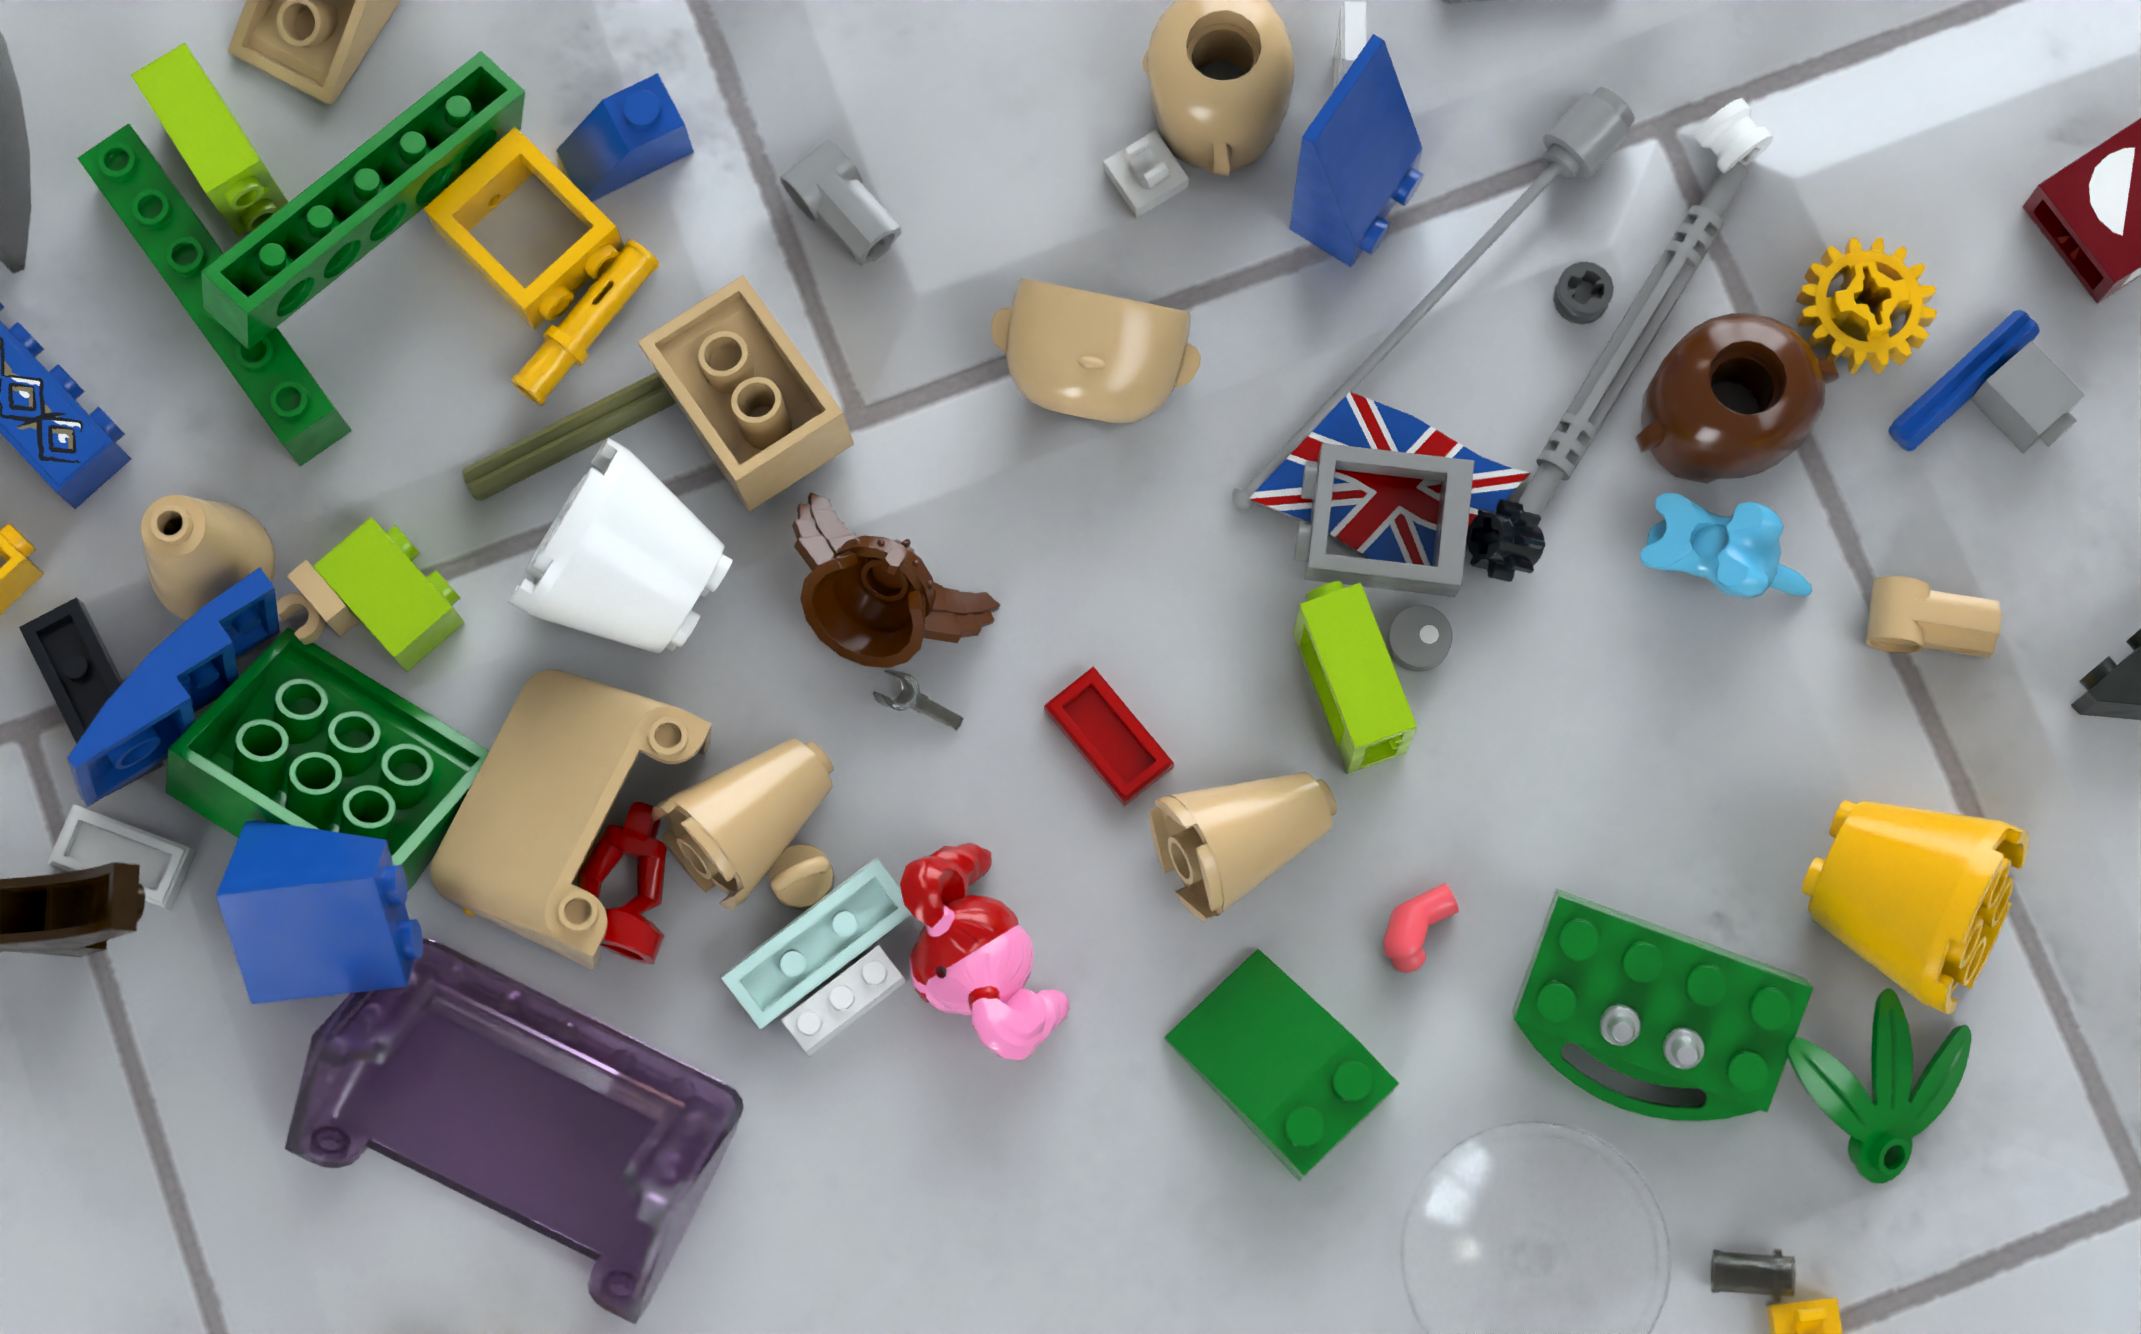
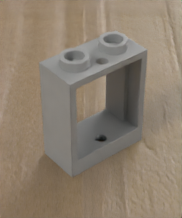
[1294,443,1474,597]

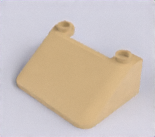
[430,669,712,971]

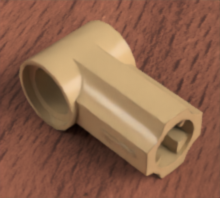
[1866,576,2002,658]

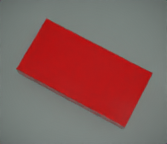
[1044,666,1174,807]

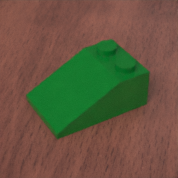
[1164,949,1400,1182]

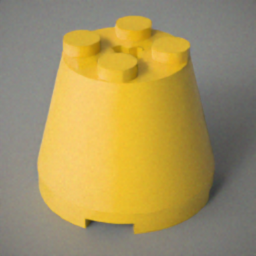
[1802,800,2029,1015]

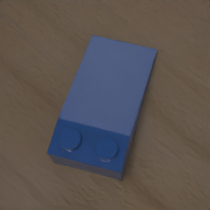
[1289,34,1424,267]

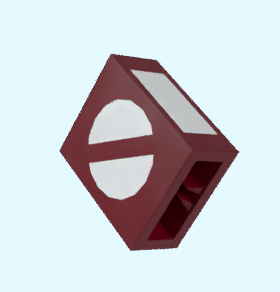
[2022,118,2141,304]

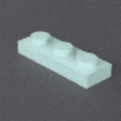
[720,858,912,1030]

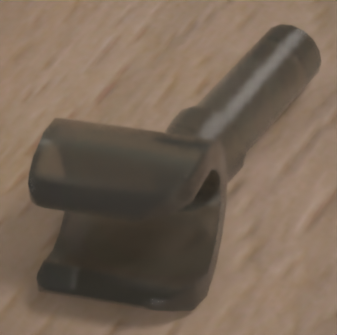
[873,669,964,731]

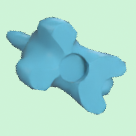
[1640,493,1812,599]

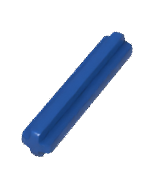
[1888,310,2040,451]

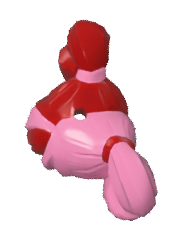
[900,843,1070,1061]

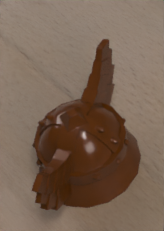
[792,492,1001,668]

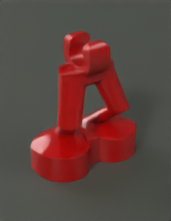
[578,802,668,964]

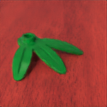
[1787,988,1972,1184]

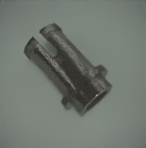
[1710,1249,1796,1303]

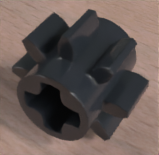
[1466,499,1546,582]

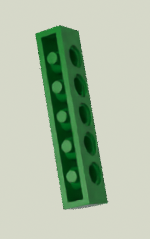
[201,51,525,350]
[77,123,352,466]

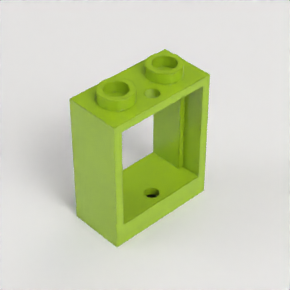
[131,43,289,237]
[1293,581,1417,774]

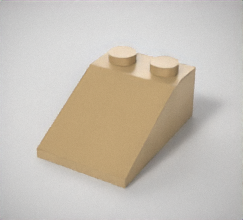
[227,0,401,104]
[637,275,854,512]

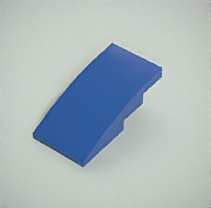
[67,568,280,807]

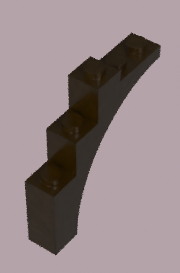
[0,862,145,957]

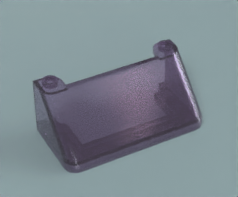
[285,938,744,1324]

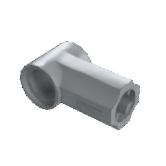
[780,139,901,266]

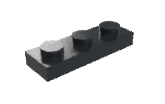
[19,597,164,796]

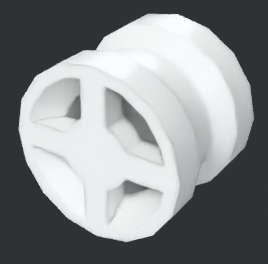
[1694,98,1774,173]

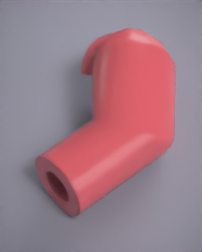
[1382,883,1459,973]

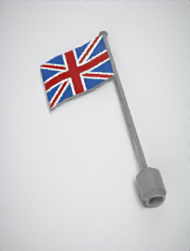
[1232,87,1635,566]

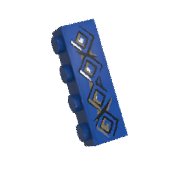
[0,303,131,509]

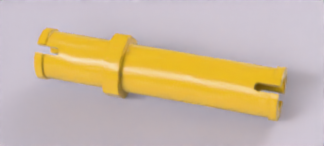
[511,239,660,406]

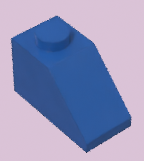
[556,73,694,202]

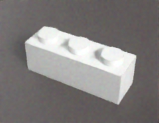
[781,945,905,1056]

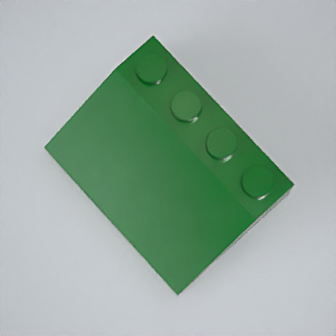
[166,628,489,892]

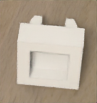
[1104,130,1189,218]

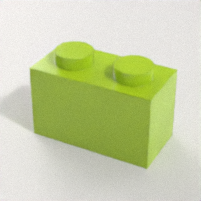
[312,517,465,672]

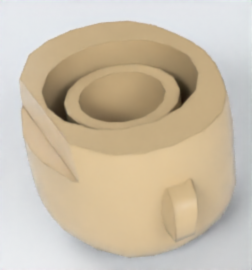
[1142,0,1295,176]
[991,278,1201,423]

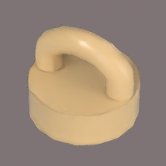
[769,844,835,911]

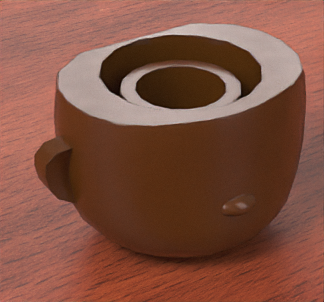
[1635,313,1839,483]

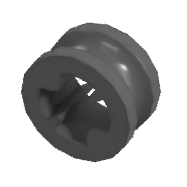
[1553,261,1614,324]

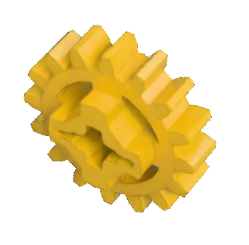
[1796,237,1937,374]

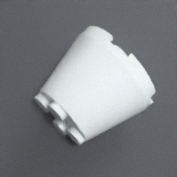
[508,437,733,654]

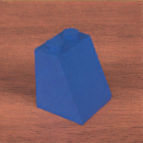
[216,820,423,1004]

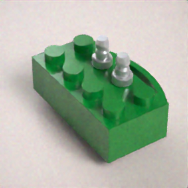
[1512,889,1813,1121]

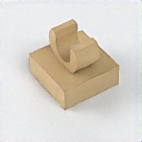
[277,560,360,645]

